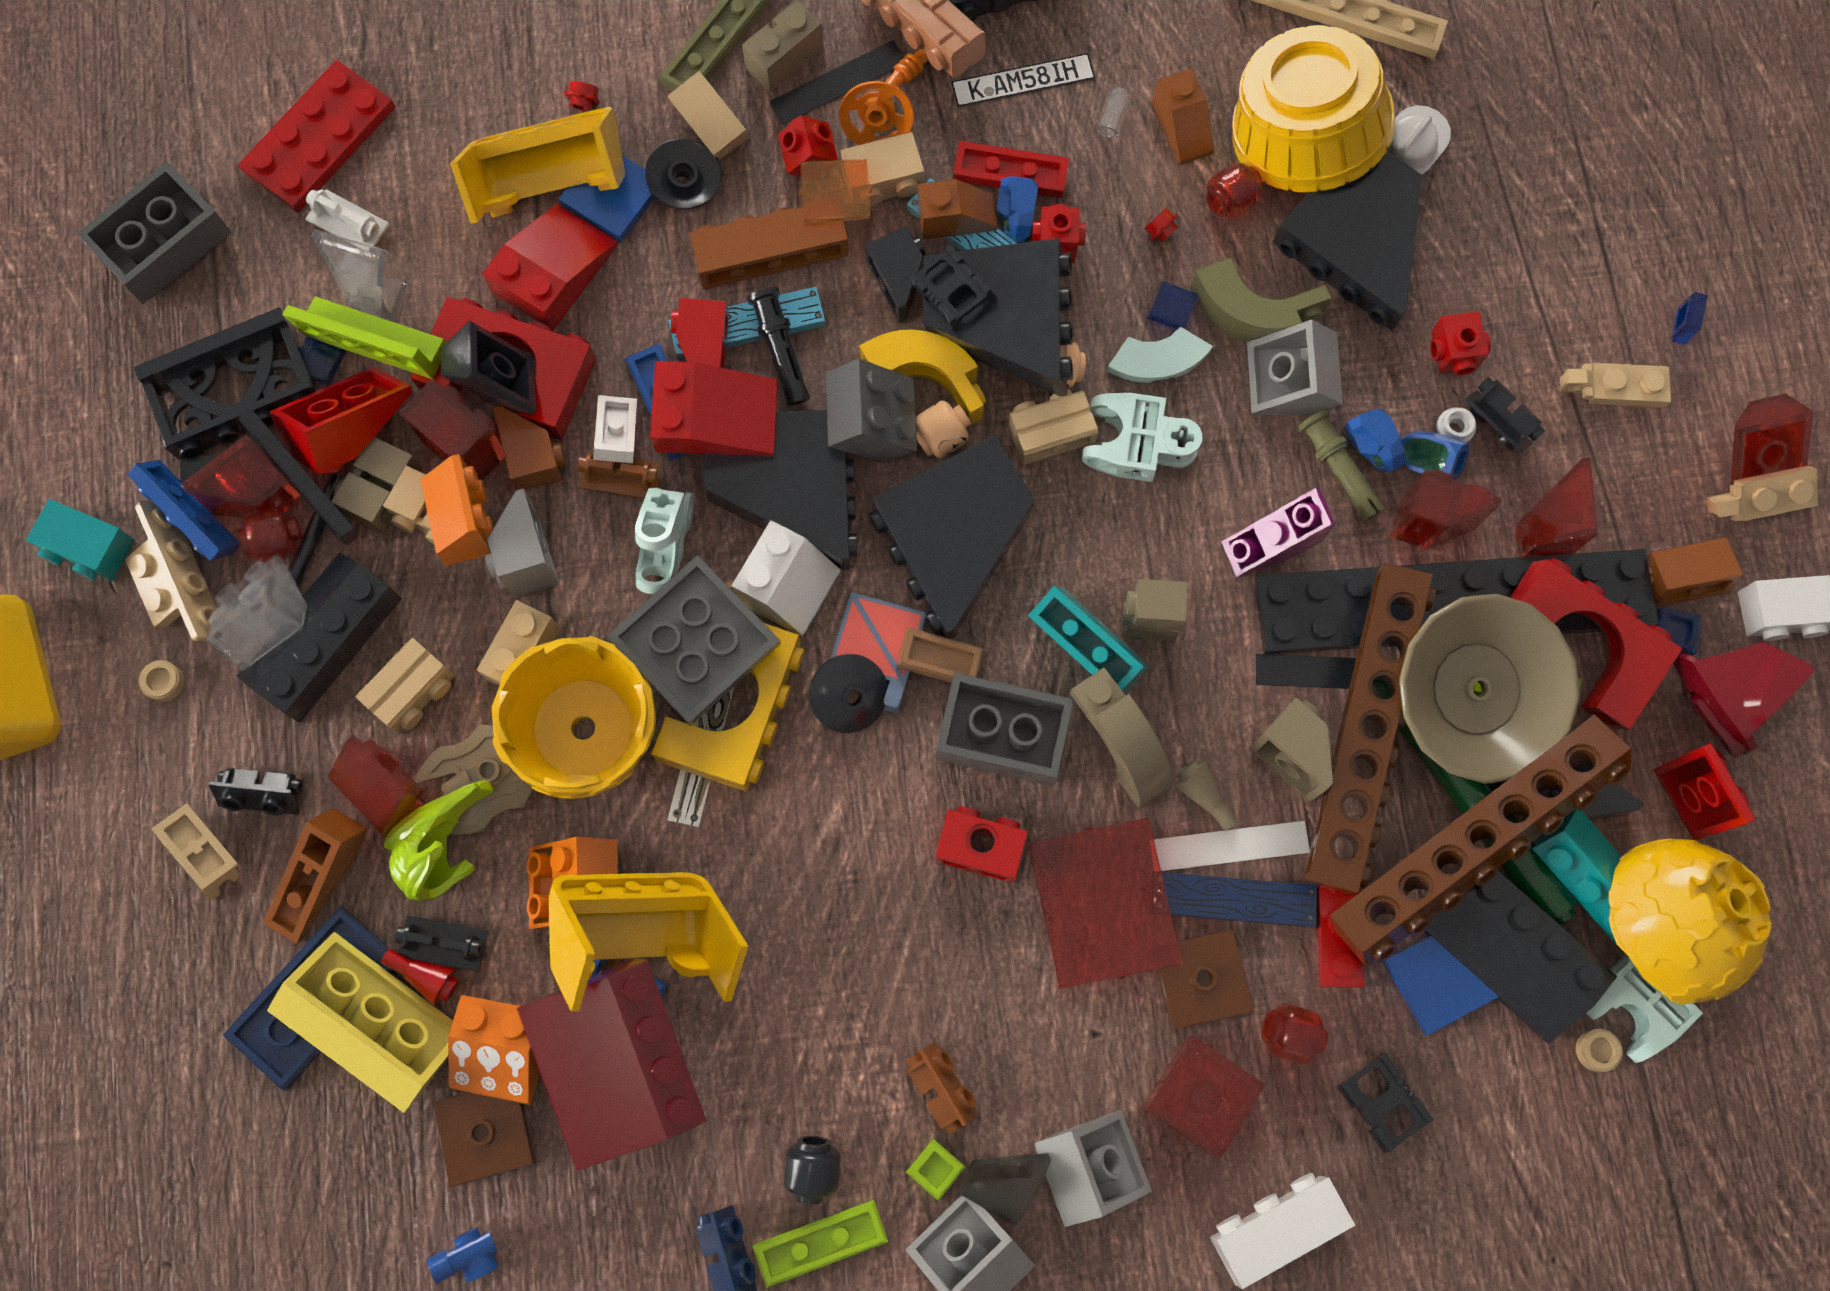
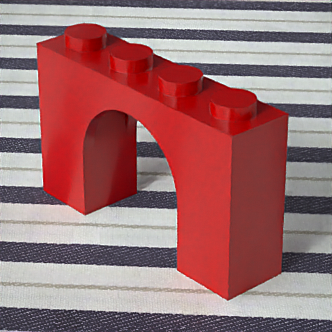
[410,296,596,440]
[1510,558,1683,730]

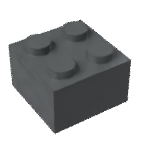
[826,359,917,464]

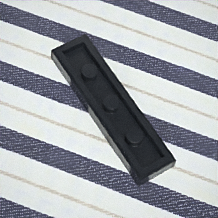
[239,408,358,545]

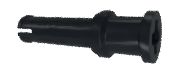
[746,287,811,407]

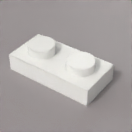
[593,395,637,463]

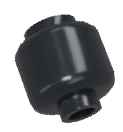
[783,1136,841,1205]

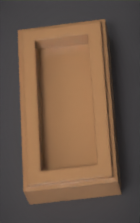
[896,627,983,683]

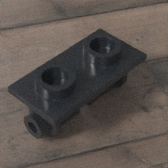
[1464,377,1545,453]
[208,767,303,816]
[395,916,489,972]

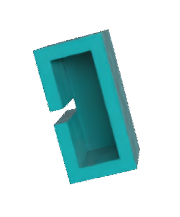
[25,499,135,581]

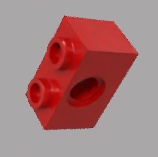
[934,806,1028,884]

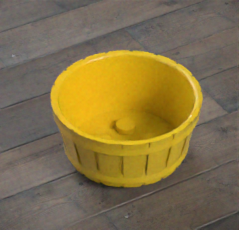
[1232,25,1395,192]

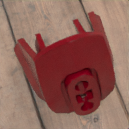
[1673,642,1814,758]

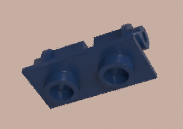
[695,1205,757,1291]

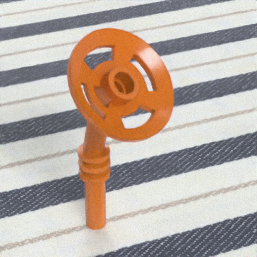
[839,48,928,145]

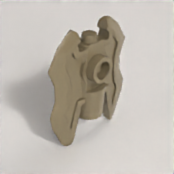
[414,724,533,836]

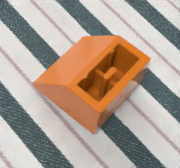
[420,454,494,566]
[526,836,618,930]

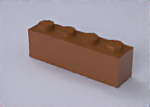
[689,199,849,290]

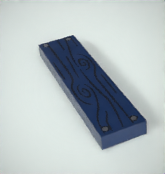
[1149,872,1317,928]

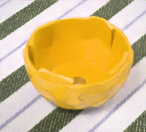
[492,635,656,799]
[1609,838,1772,1005]

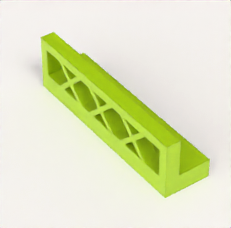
[282,296,447,379]

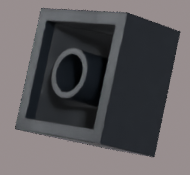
[441,320,537,415]

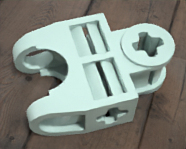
[1082,393,1202,482]
[635,487,695,594]
[1586,954,1703,1063]

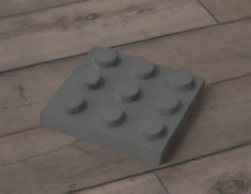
[607,555,781,726]

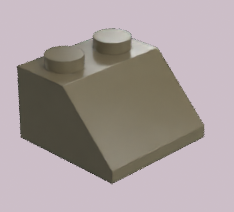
[1249,697,1333,802]

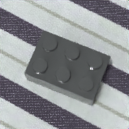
[77,161,232,304]
[935,672,1074,786]

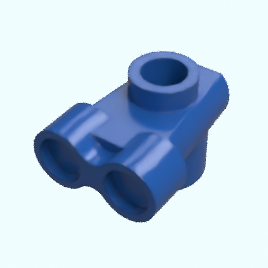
[427,1227,499,1284]

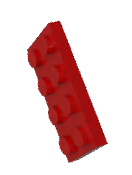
[237,59,396,213]

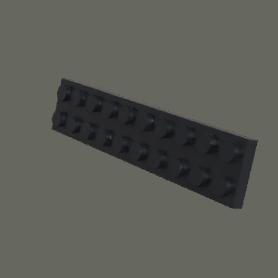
[1254,549,1659,655]

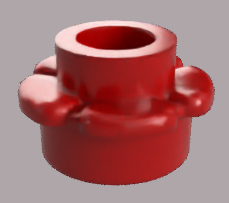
[563,81,600,111]
[1144,207,1178,242]

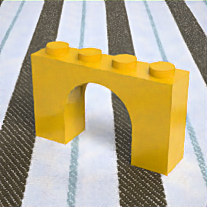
[651,623,805,792]

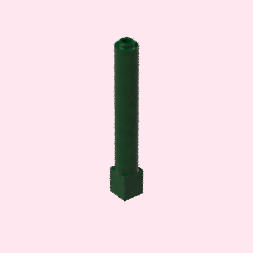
[1372,680,1578,925]

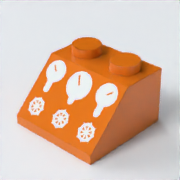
[448,995,540,1105]

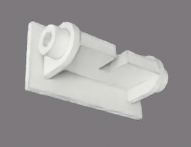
[305,189,390,254]

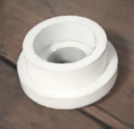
[1436,407,1476,442]

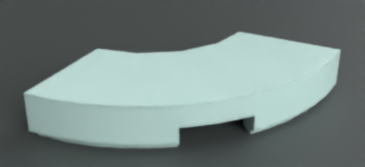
[1107,327,1213,383]

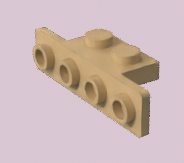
[125,501,228,641]

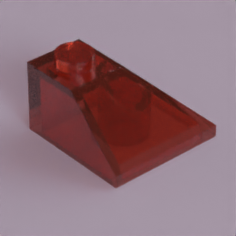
[1730,393,1813,486]
[180,435,300,519]
[1516,458,1598,557]

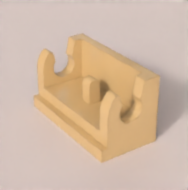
[667,71,749,160]
[151,803,239,901]

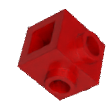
[777,115,839,181]
[1031,204,1086,263]
[1430,311,1491,376]

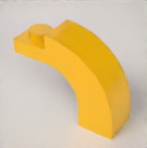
[859,329,986,426]

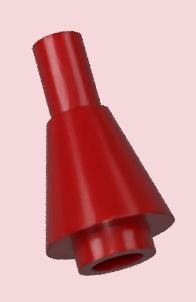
[381,948,459,1006]

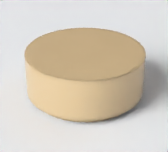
[139,660,184,702]
[1576,1029,1623,1072]

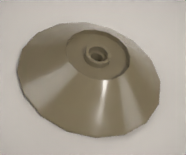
[1399,593,1580,784]

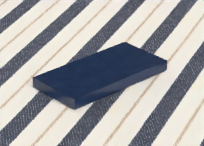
[223,906,395,1091]

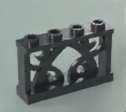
[133,307,318,460]

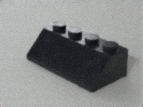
[237,552,402,723]
[1423,871,1618,1044]

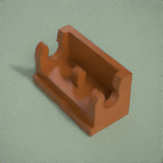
[1648,537,1744,607]

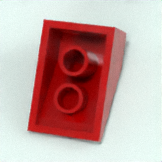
[482,204,618,331]
[650,361,778,456]
[270,366,413,475]
[1653,742,1756,840]

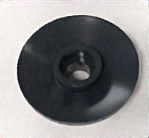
[645,139,721,210]
[809,654,888,733]

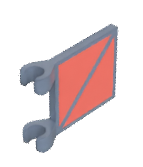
[831,592,926,713]

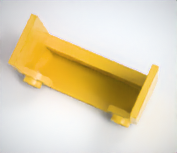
[450,107,625,224]
[0,594,61,760]
[549,872,749,1012]

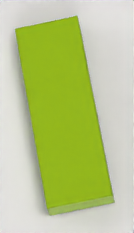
[752,1199,888,1288]

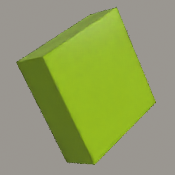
[906,1139,965,1201]

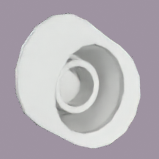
[1387,105,1451,175]

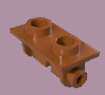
[578,451,663,499]
[905,1042,979,1134]

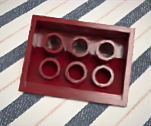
[516,958,707,1171]

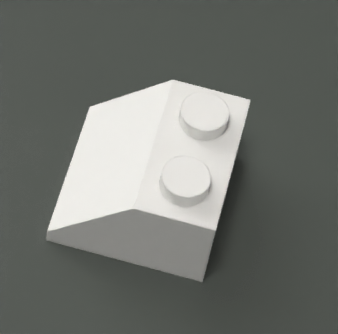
[731,520,841,637]

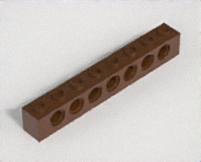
[1303,562,1436,895]
[1330,715,1631,967]

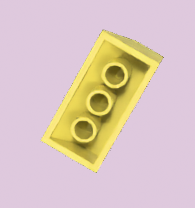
[267,932,453,1113]

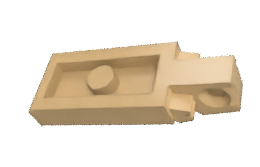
[1560,363,1671,408]
[1707,466,1818,521]

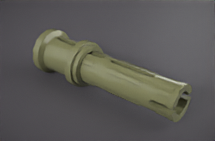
[1297,409,1385,522]

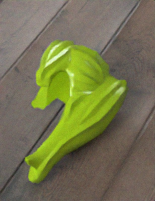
[384,780,494,901]

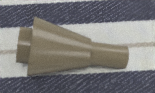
[1174,760,1237,831]

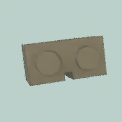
[742,0,824,92]
[331,437,422,534]
[1121,579,1188,641]

